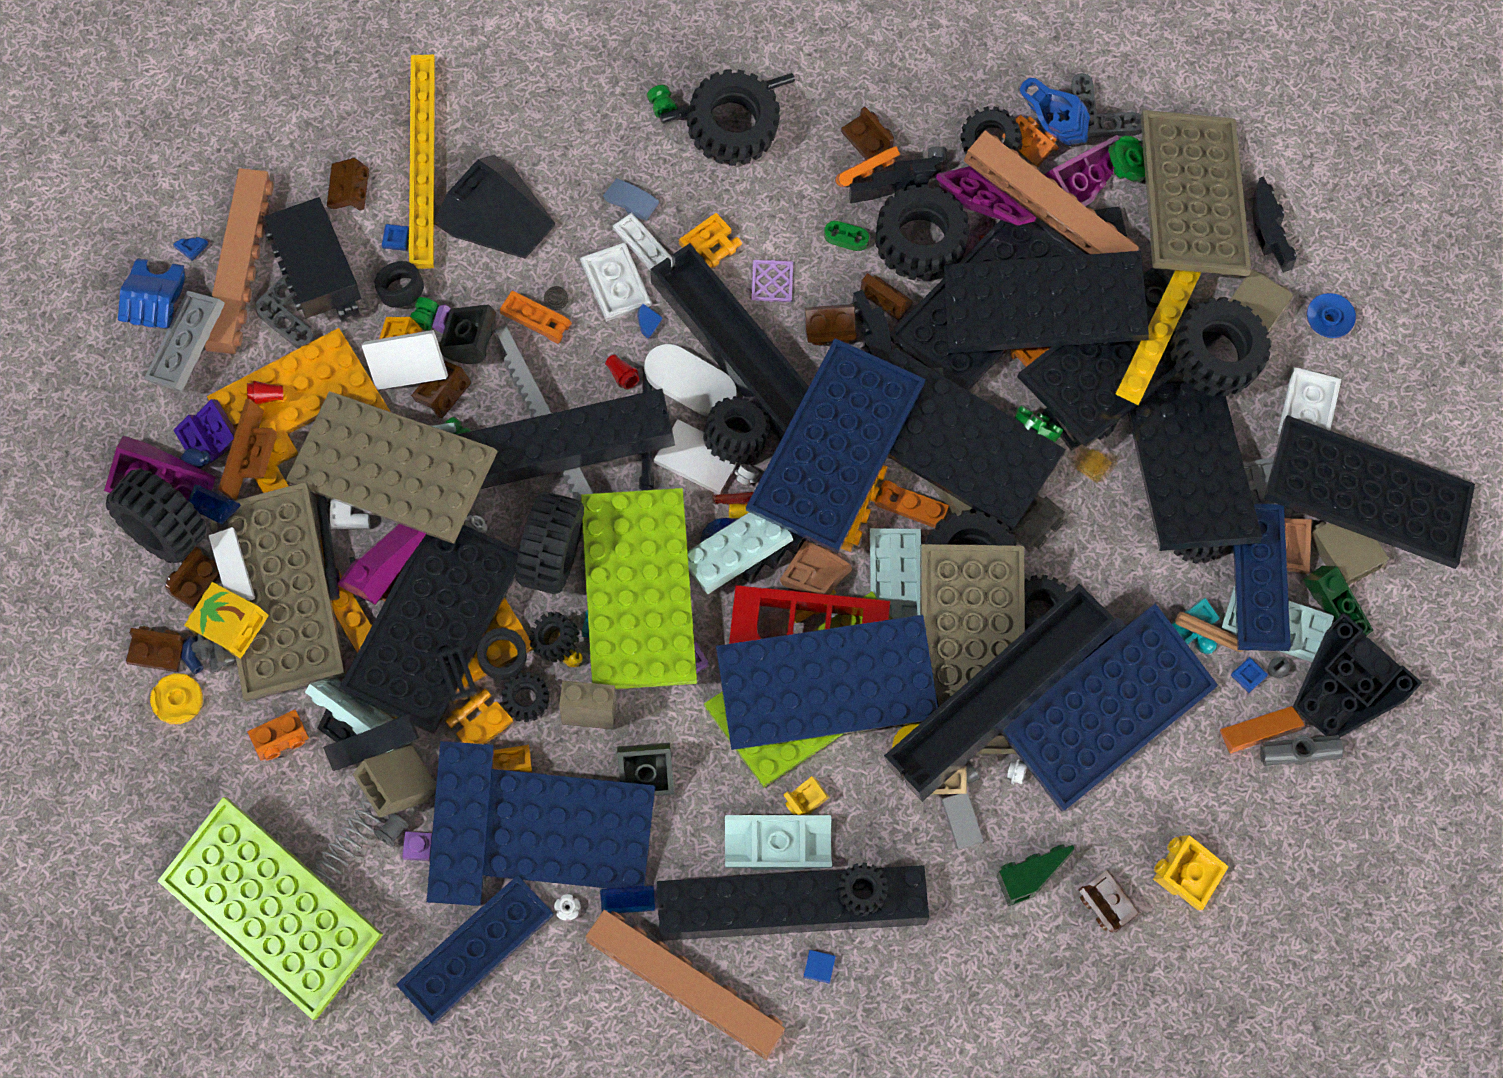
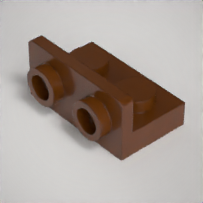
[841,107,894,160]
[860,273,913,320]
[804,304,857,345]
[411,360,471,418]
[165,547,220,610]
[126,626,184,672]

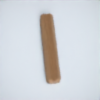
[1175,612,1243,652]

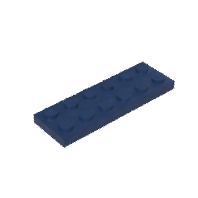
[1233,504,1291,651]
[426,741,494,906]
[396,875,554,1026]

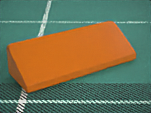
[1220,706,1305,753]

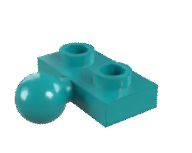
[1171,598,1220,654]

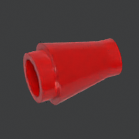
[605,354,640,390]
[247,381,283,405]

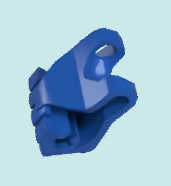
[1020,78,1090,146]
[118,258,185,328]

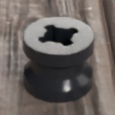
[336,301,360,322]

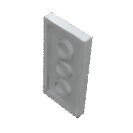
[144,291,225,392]

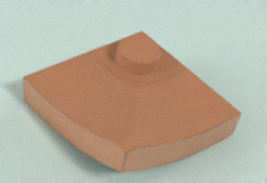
[1285,518,1312,574]
[780,541,852,595]

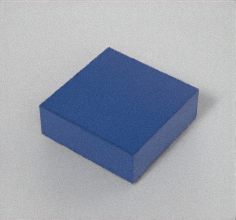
[382,224,409,251]
[1231,657,1268,693]
[803,950,836,984]

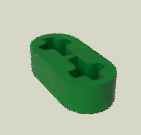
[824,221,869,251]

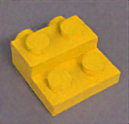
[1153,835,1228,910]

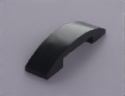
[323,714,419,771]

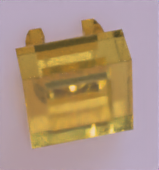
[1076,449,1112,483]

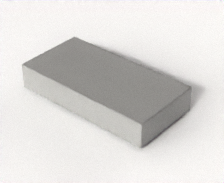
[942,793,983,850]

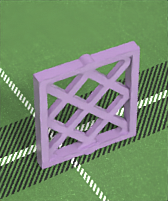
[751,260,793,302]

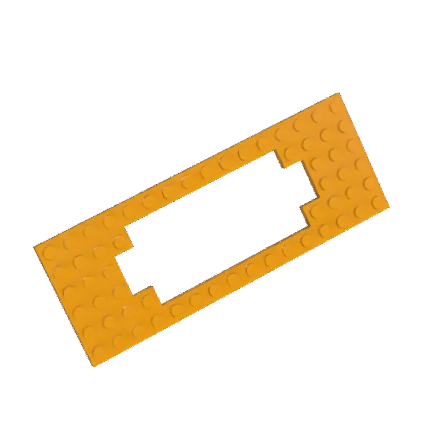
[207,328,533,719]

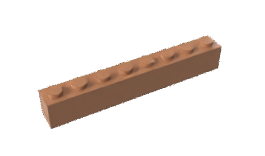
[964,131,1139,254]
[204,168,274,354]
[586,910,785,1061]

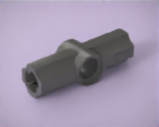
[1260,735,1343,766]

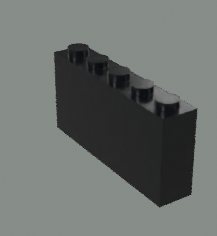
[263,197,361,319]

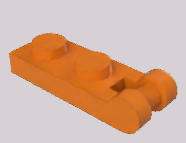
[835,146,900,187]
[499,290,572,344]
[874,480,949,528]

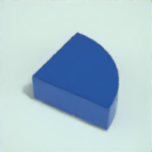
[173,237,209,261]
[637,304,662,338]

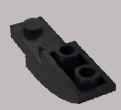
[1252,177,1297,273]
[850,289,892,361]

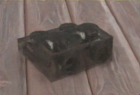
[1008,494,1065,553]

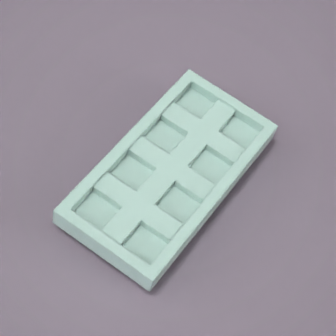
[687,512,793,594]
[869,528,921,619]
[1221,585,1334,662]
[305,678,409,752]

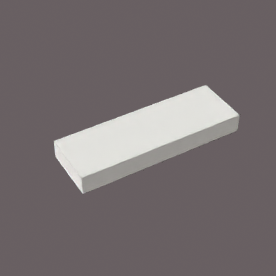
[613,212,672,270]
[209,527,255,601]

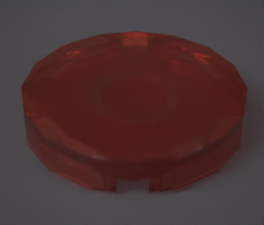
[712,490,755,505]

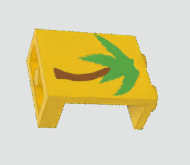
[184,582,269,659]

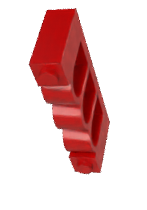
[729,585,890,644]

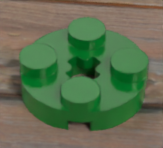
[1109,136,1145,182]
[1014,405,1064,442]

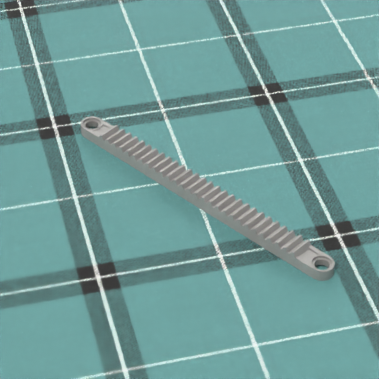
[493,325,593,501]

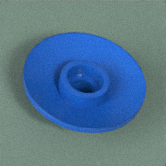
[1307,293,1356,338]

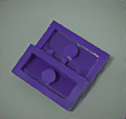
[173,399,236,469]

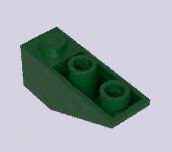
[1303,565,1374,636]
[996,844,1074,907]

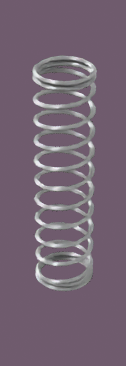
[310,801,388,883]

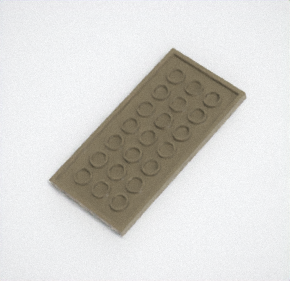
[1140,110,1251,276]
[286,391,498,544]
[208,482,346,701]
[920,544,1025,754]

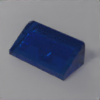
[188,484,241,524]
[600,885,655,914]

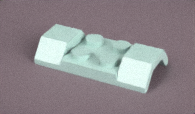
[725,815,832,870]

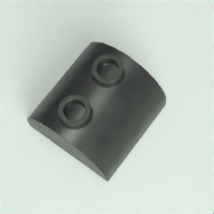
[439,304,496,364]
[617,742,674,796]

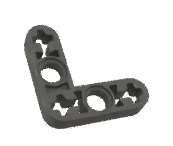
[1071,73,1142,137]
[255,274,314,349]

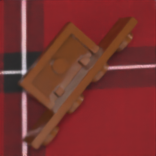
[218,399,277,501]

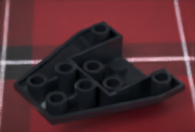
[434,155,555,259]
[1293,613,1422,738]

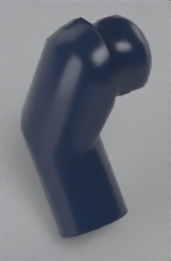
[180,448,211,467]
[181,635,204,675]

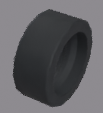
[374,261,424,308]
[477,628,527,680]

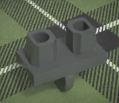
[191,634,236,673]

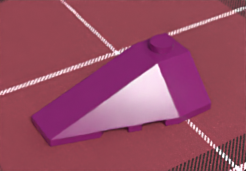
[1043,135,1119,206]
[936,166,1036,226]
[104,435,216,501]
[338,524,426,605]

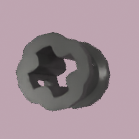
[374,813,409,847]

